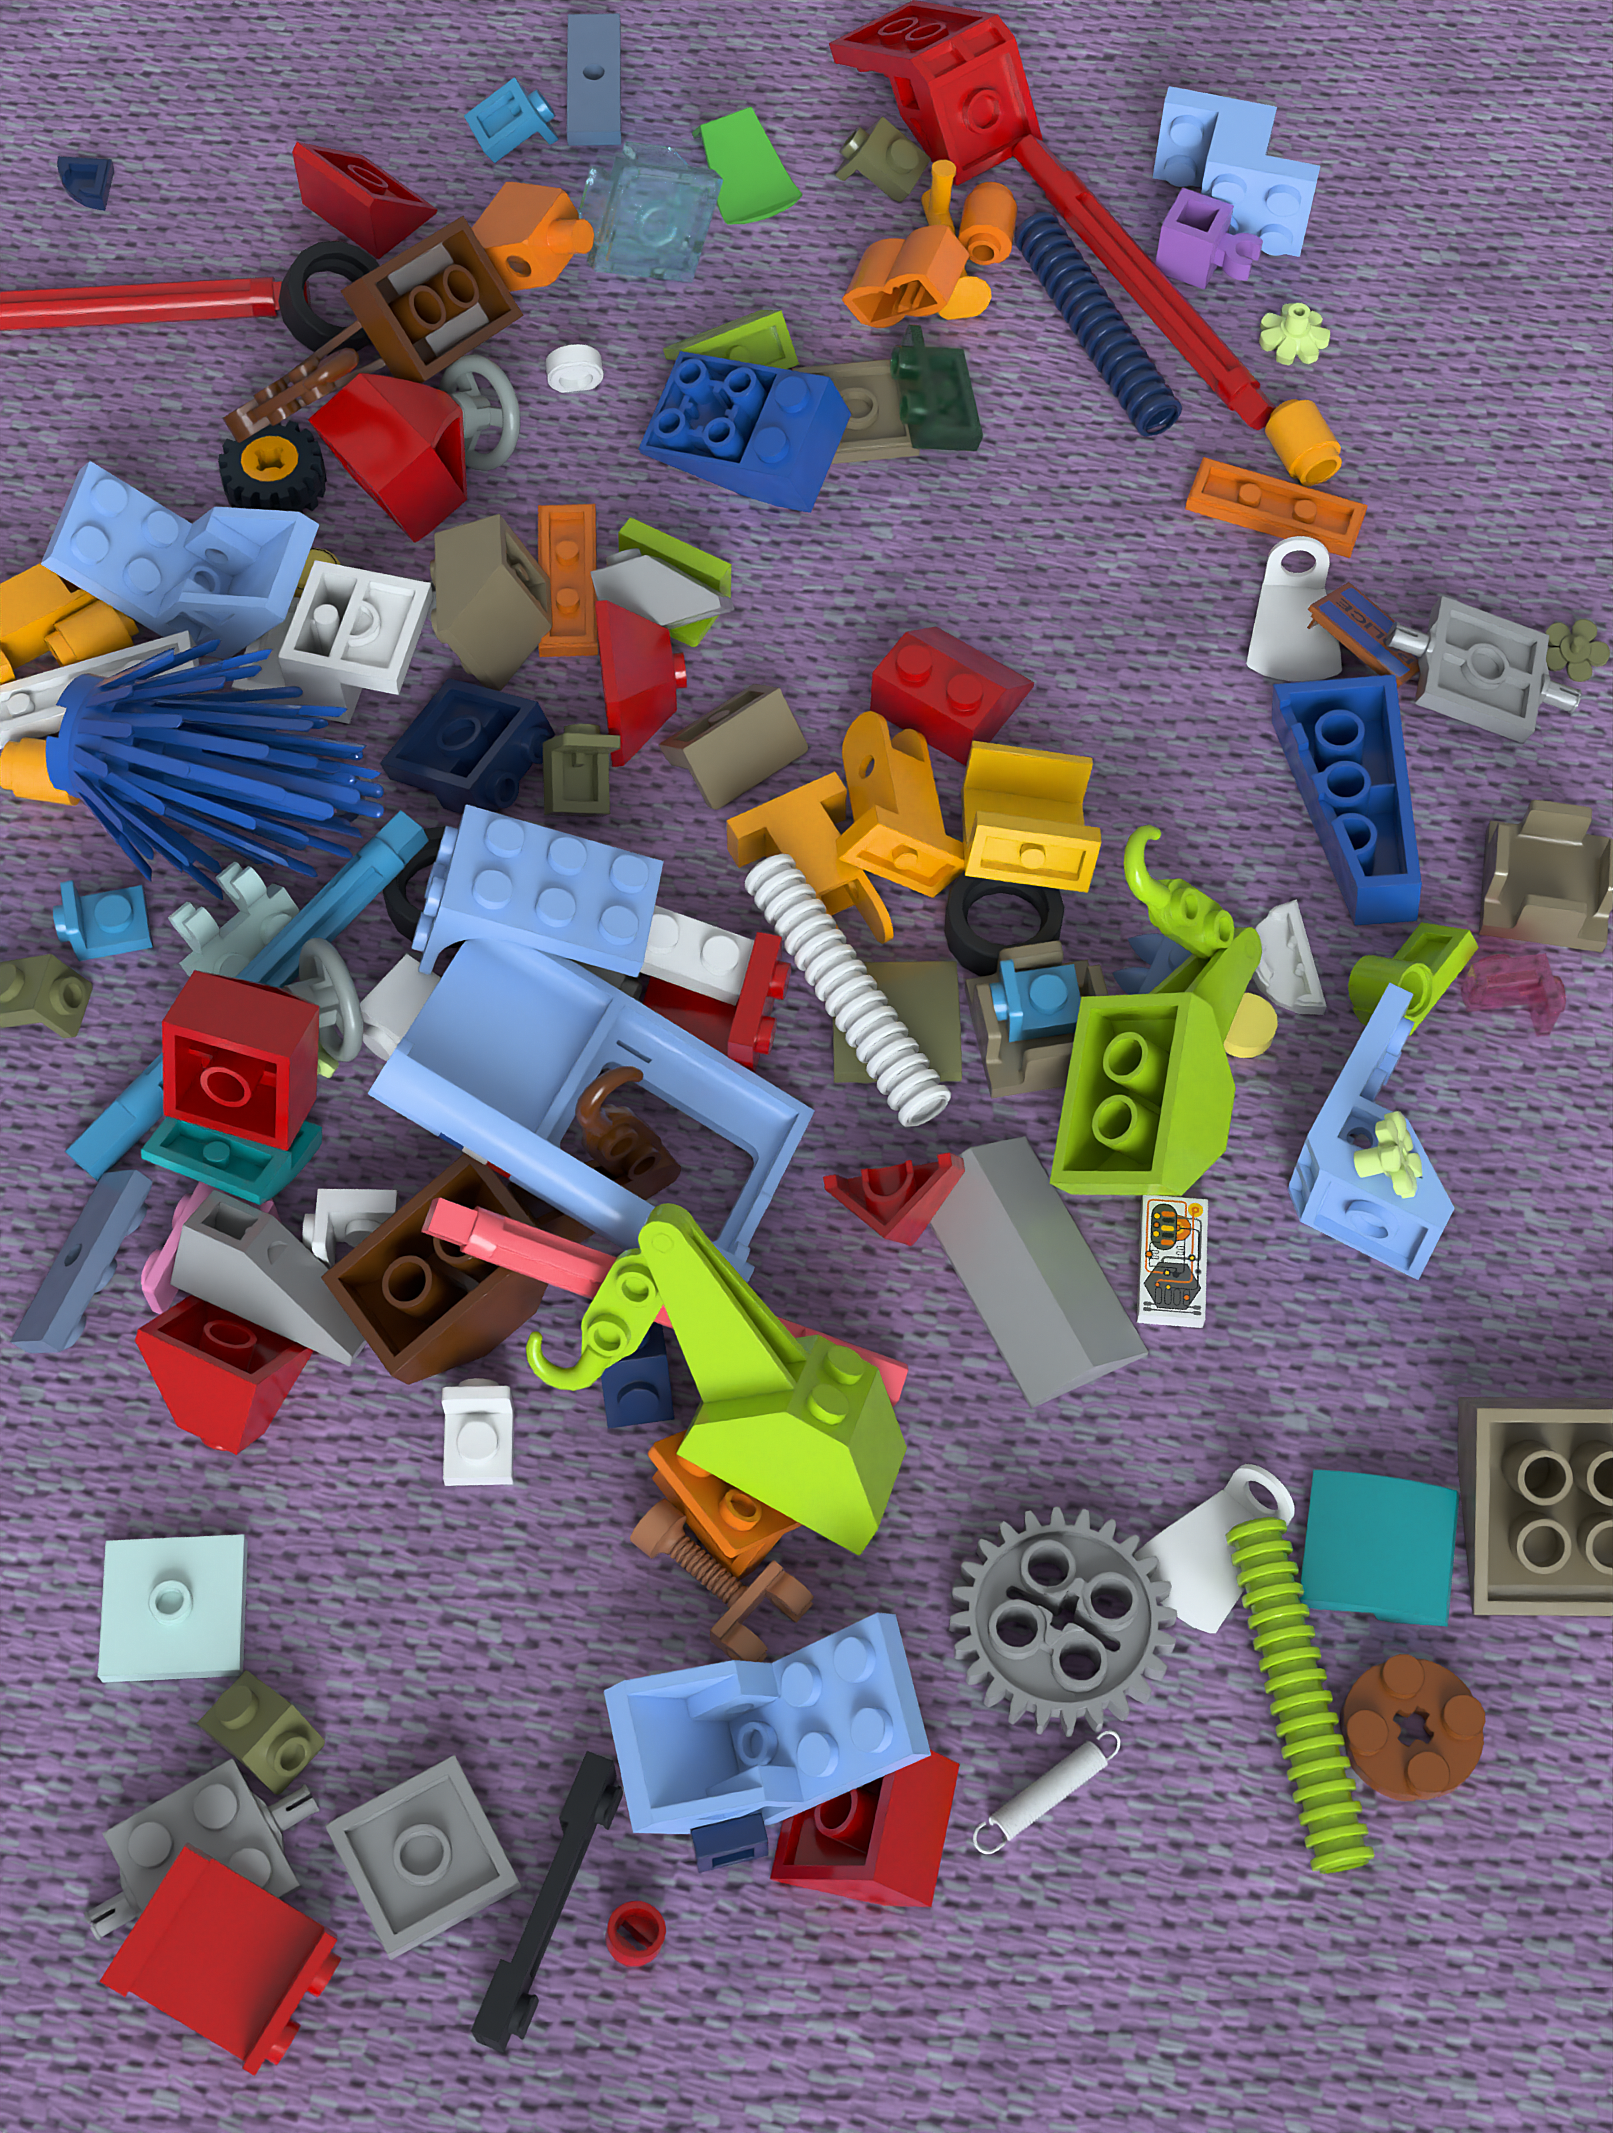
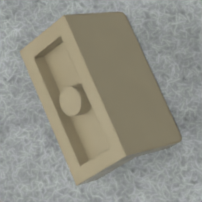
[658,684,808,810]

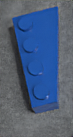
[1272,675,1422,926]

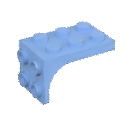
[411,804,664,977]

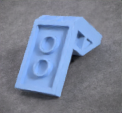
[41,461,319,659]
[1287,983,1455,1280]
[604,1612,931,1834]

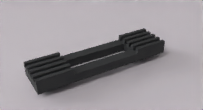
[471,1751,623,2053]

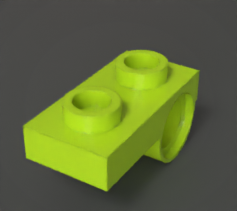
[1348,922,1479,1036]

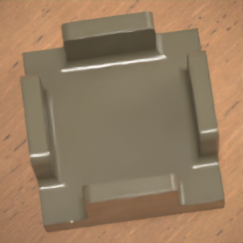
[1479,800,1613,952]
[964,941,1109,1099]

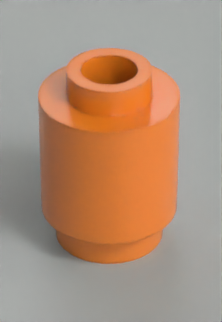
[958,182,1018,265]

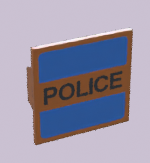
[1307,582,1420,690]

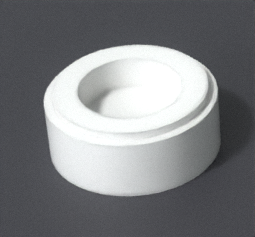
[545,344,604,393]

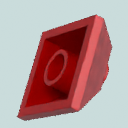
[595,600,687,767]
[135,1294,314,1455]

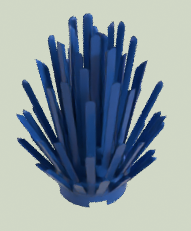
[46,639,384,900]

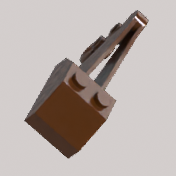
[222,216,524,443]
[321,1066,681,1385]

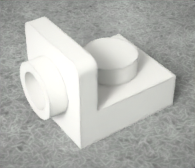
[303,1189,401,1269]
[442,1378,515,1486]

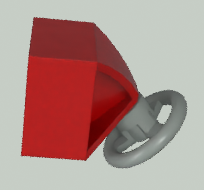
[308,354,520,543]
[162,937,363,1151]

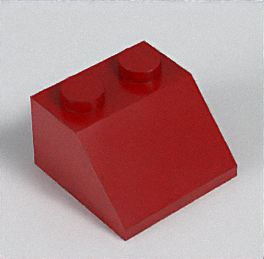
[870,626,1035,766]
[770,1749,960,1907]

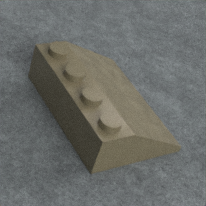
[1457,1397,1613,1616]

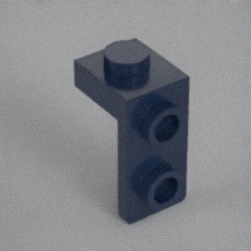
[591,1299,675,1429]

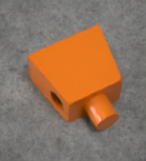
[471,182,594,292]

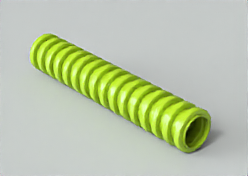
[1225,1517,1375,1874]

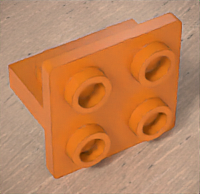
[647,1429,803,1581]

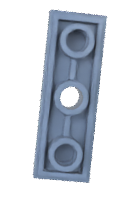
[567,13,621,146]
[10,1169,153,1354]

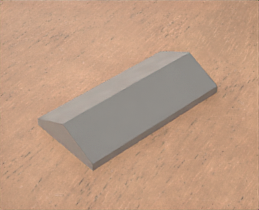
[929,1136,1149,1409]

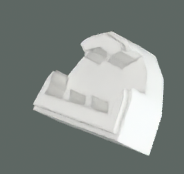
[1252,899,1327,1015]

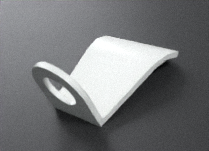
[1246,536,1342,682]
[1134,1464,1295,1633]

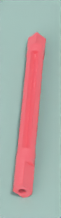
[421,1198,908,1407]

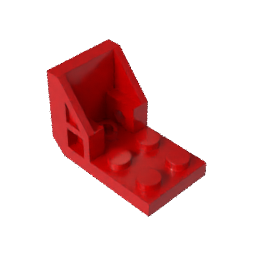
[829,0,1043,186]

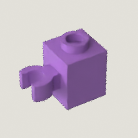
[1155,187,1263,290]

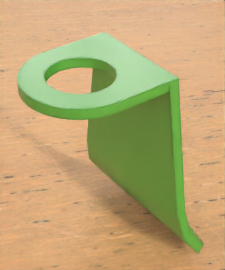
[692,107,802,224]

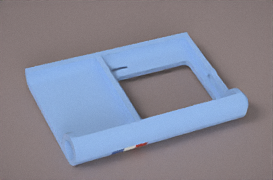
[368,938,815,1283]

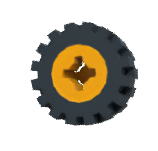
[218,420,327,514]

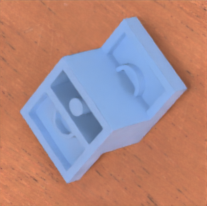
[1153,86,1320,257]

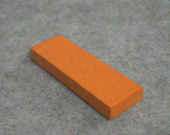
[1185,457,1368,558]
[538,504,598,657]

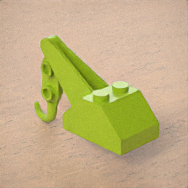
[1049,824,1262,1196]
[526,1203,907,1556]

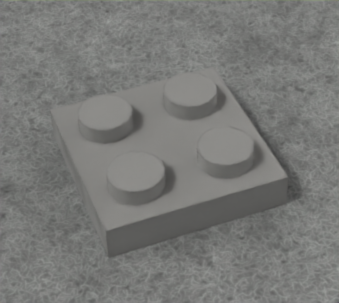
[325,1755,522,1960]

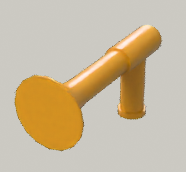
[921,160,992,320]

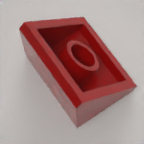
[292,142,438,260]

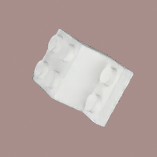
[232,560,433,724]

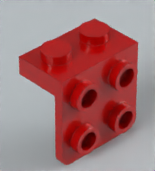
[643,932,791,1073]

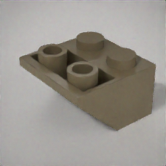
[430,514,552,691]

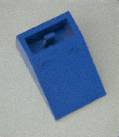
[638,351,851,513]

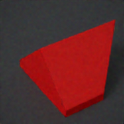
[823,1152,965,1246]

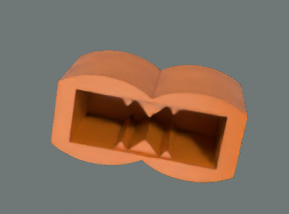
[842,225,970,328]

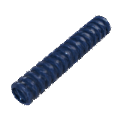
[1014,211,1182,437]

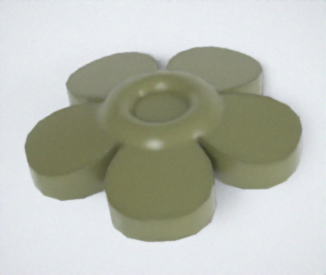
[1545,619,1610,682]

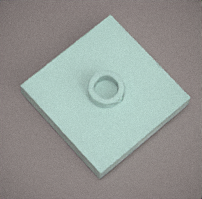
[98,1534,248,1682]

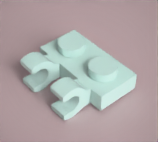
[168,862,300,978]

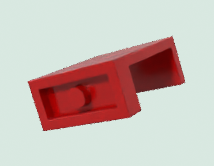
[99,1842,342,2076]

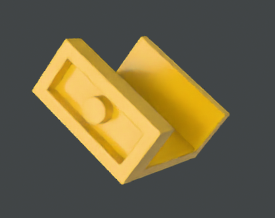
[961,741,1102,893]

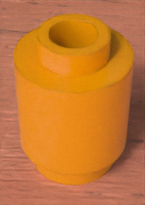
[1265,399,1342,487]
[44,599,139,667]
[0,737,80,806]

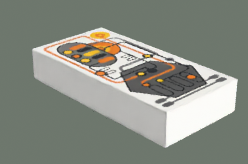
[1137,1195,1208,1328]

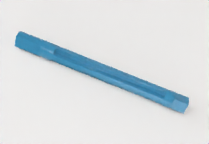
[65,810,429,1182]

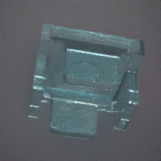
[578,141,723,282]

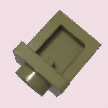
[835,116,931,202]
[543,724,621,817]
[0,954,93,1038]
[196,1670,325,1795]

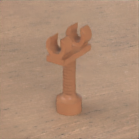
[630,1498,814,1662]

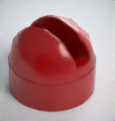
[605,1901,666,1967]

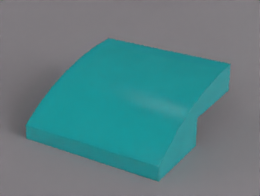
[141,1116,322,1205]
[1299,1470,1460,1626]

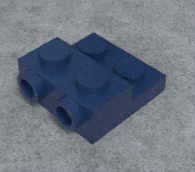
[380,678,556,814]

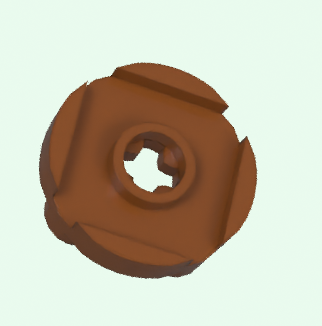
[1340,1654,1486,1801]

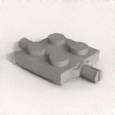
[1386,596,1582,743]
[84,1758,320,1940]

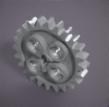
[949,1507,1177,1737]

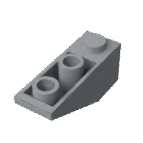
[170,1189,367,1366]

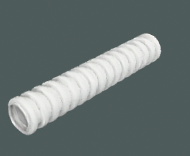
[745,854,951,1127]

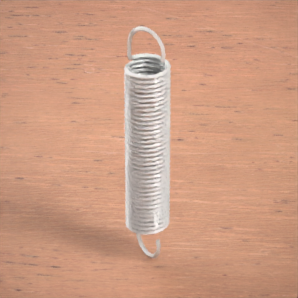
[973,1730,1121,1854]

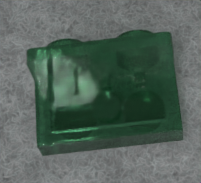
[890,324,983,452]

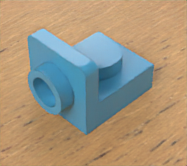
[464,77,559,163]
[53,880,153,961]
[989,959,1081,1042]

